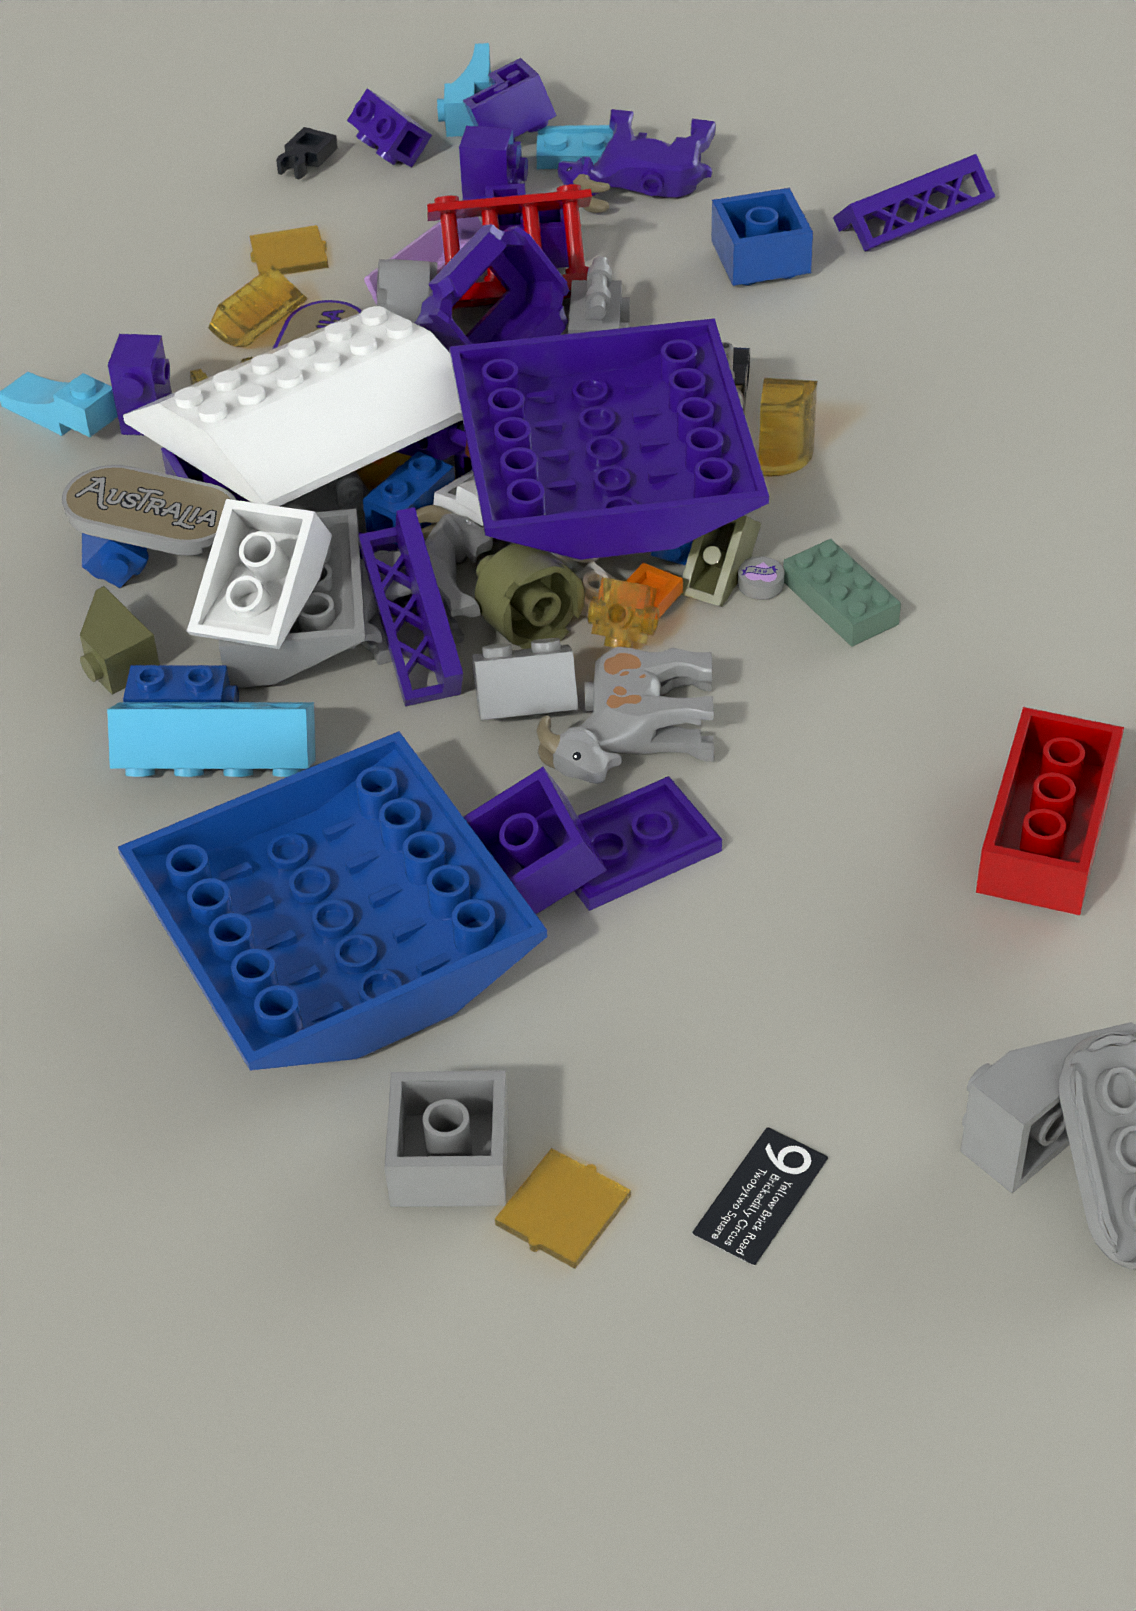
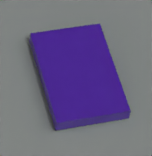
[574,776,722,911]

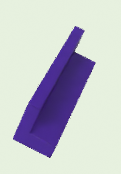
[833,154,996,252]
[358,507,464,707]

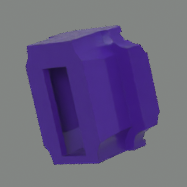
[415,224,569,353]

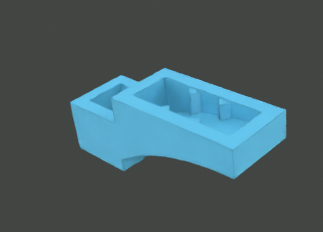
[437,43,491,137]
[0,372,118,437]

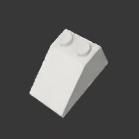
[187,499,332,649]

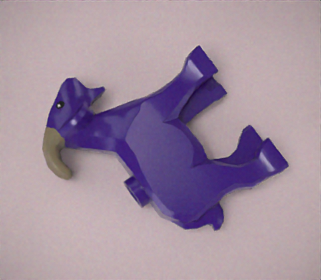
[558,109,716,213]

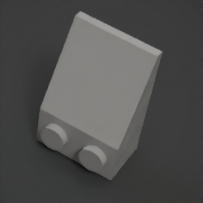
[960,1022,1136,1193]

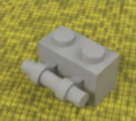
[568,256,630,334]
[472,638,578,720]

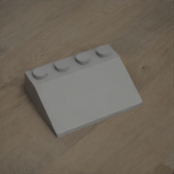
[219,508,366,688]

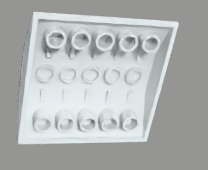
[123,306,463,506]

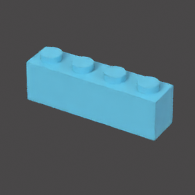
[107,702,316,777]

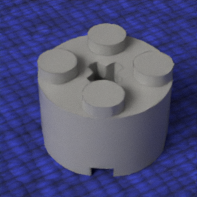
[376,259,437,323]

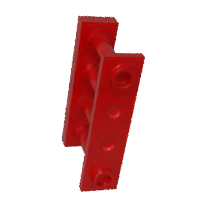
[427,184,592,309]

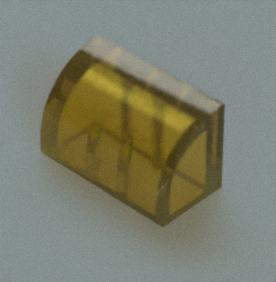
[208,265,308,348]
[759,378,818,477]

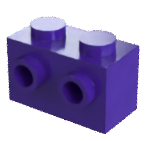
[108,334,172,436]

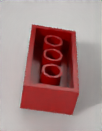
[976,707,1124,916]

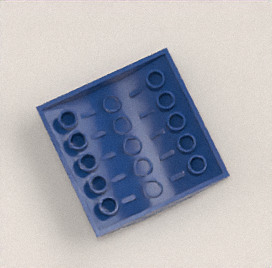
[118,731,548,1071]

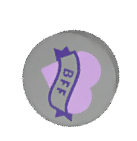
[738,557,784,600]

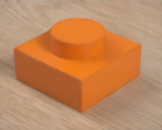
[618,562,683,619]

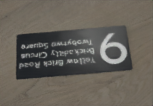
[692,1127,828,1265]

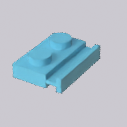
[536,125,613,169]

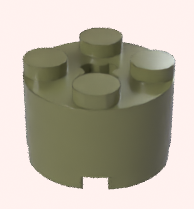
[474,543,585,649]

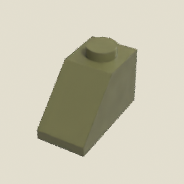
[681,516,761,607]
[80,586,160,695]

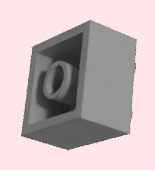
[384,1070,509,1207]

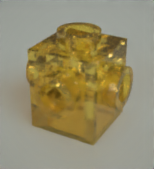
[588,577,659,648]

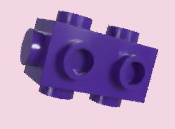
[347,88,432,168]

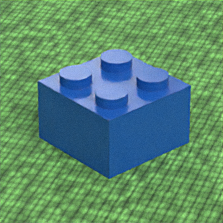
[711,188,813,286]

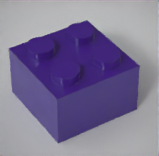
[463,767,607,914]

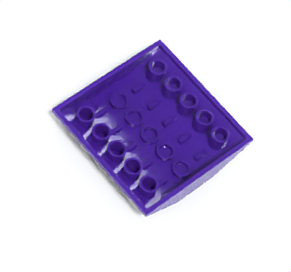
[449,318,770,560]

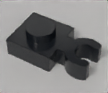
[276,127,338,179]

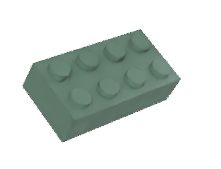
[783,538,901,647]

